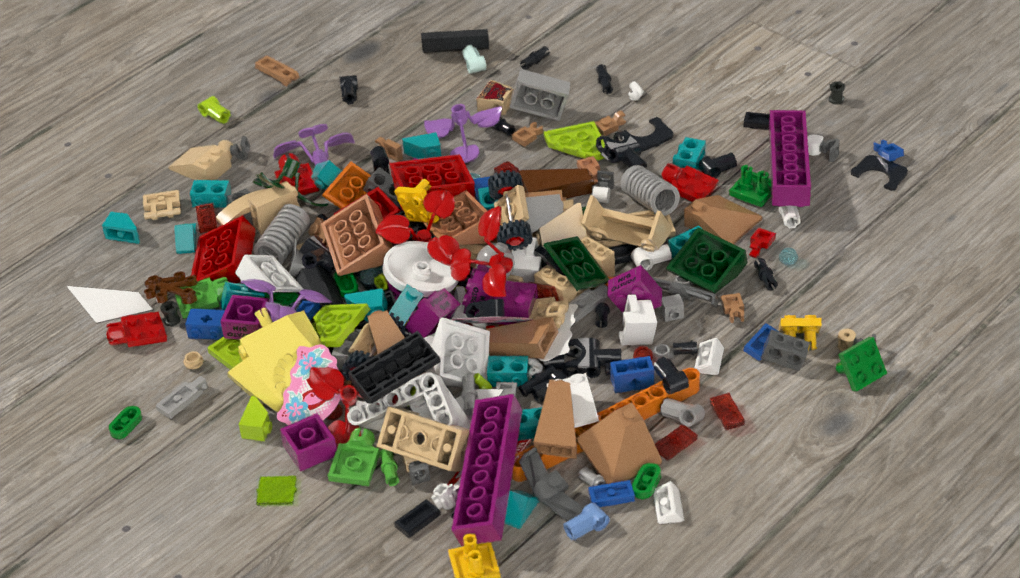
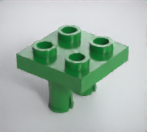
[729,165,772,207]
[836,337,888,391]

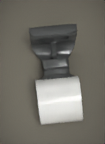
[808,134,840,162]
[592,170,615,204]

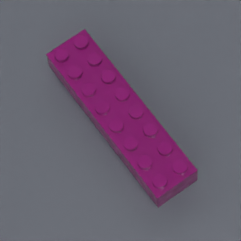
[769,110,811,207]
[451,394,522,546]

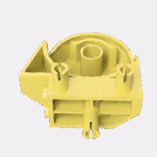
[227,308,323,412]

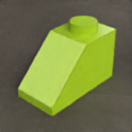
[238,395,272,441]

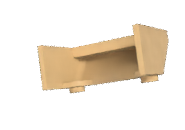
[581,195,672,252]

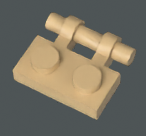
[143,190,181,220]
[529,297,569,329]

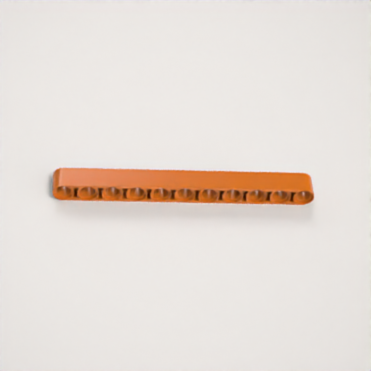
[512,368,700,482]

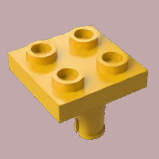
[394,179,440,223]
[779,315,822,350]
[448,534,501,578]

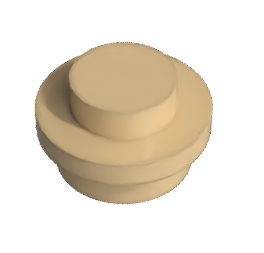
[183,351,204,369]

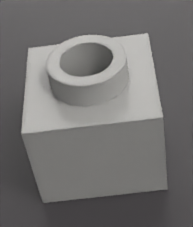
[661,294,684,322]

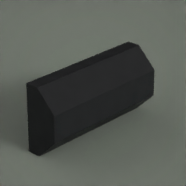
[421,29,489,53]
[294,266,344,333]
[348,331,441,404]

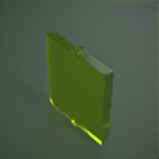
[256,476,297,505]

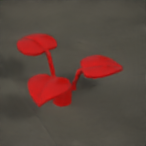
[376,190,460,266]
[450,206,513,297]
[309,367,398,448]

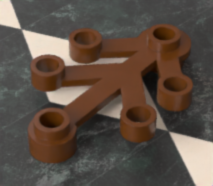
[144,271,198,304]

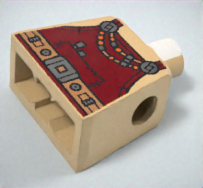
[476,80,513,115]

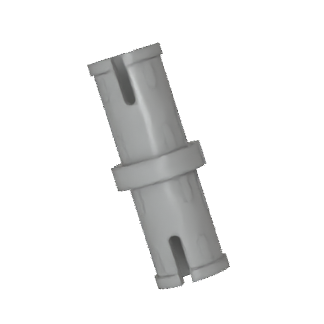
[461,375,478,416]

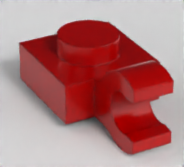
[749,228,776,258]

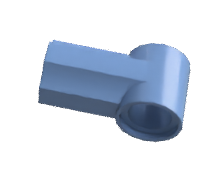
[563,503,610,540]

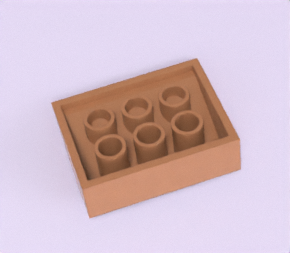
[422,190,497,245]
[321,194,393,276]

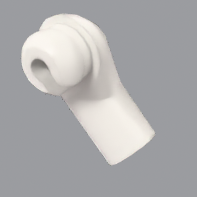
[629,81,644,101]
[528,358,543,378]

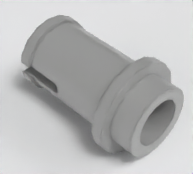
[578,467,605,487]

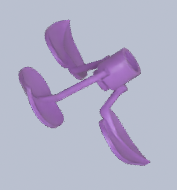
[424,104,502,163]
[273,124,354,166]
[241,279,332,322]

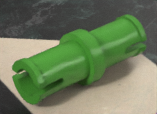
[379,449,399,486]

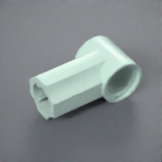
[462,45,486,74]

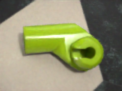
[473,373,492,389]

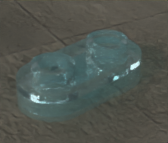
[359,265,383,285]

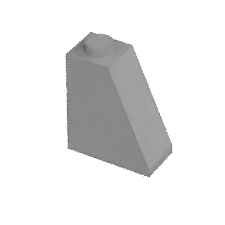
[526,194,564,233]

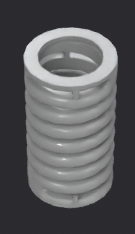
[621,165,680,216]
[253,204,310,265]

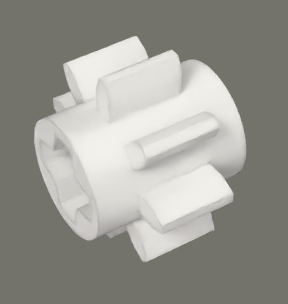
[431,483,458,510]

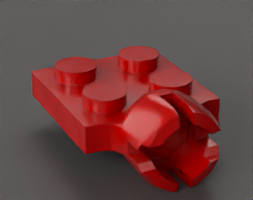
[274,153,319,197]
[661,163,719,202]
[106,311,167,347]

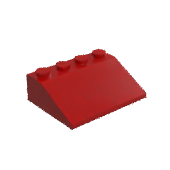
[389,154,475,211]
[191,215,256,284]

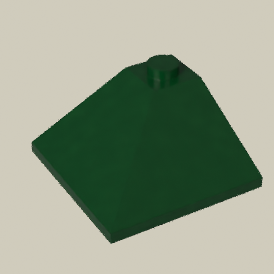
[666,227,748,294]
[543,236,610,291]

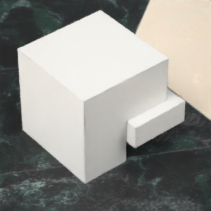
[511,237,542,284]
[619,295,657,345]

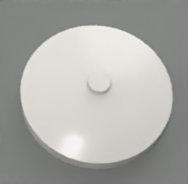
[383,241,458,297]

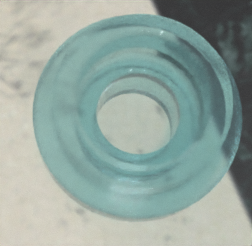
[779,248,798,265]

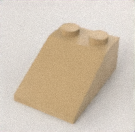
[169,145,232,180]

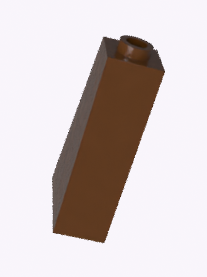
[519,168,594,199]

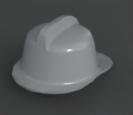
[289,238,305,277]

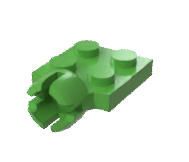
[175,277,228,319]
[328,428,380,486]

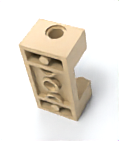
[534,236,615,303]
[376,406,470,471]

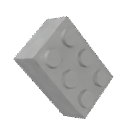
[509,69,570,121]

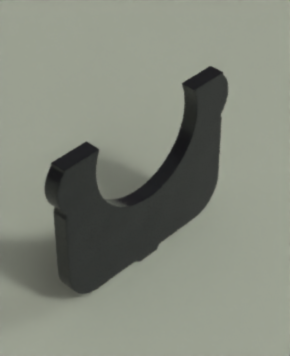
[619,117,673,151]
[851,155,908,191]

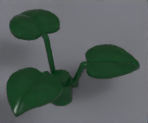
[253,157,329,207]

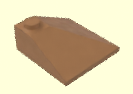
[684,195,763,244]
[576,402,662,484]

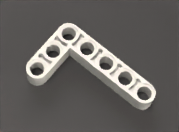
[347,372,459,426]

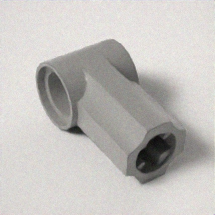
[660,398,705,426]

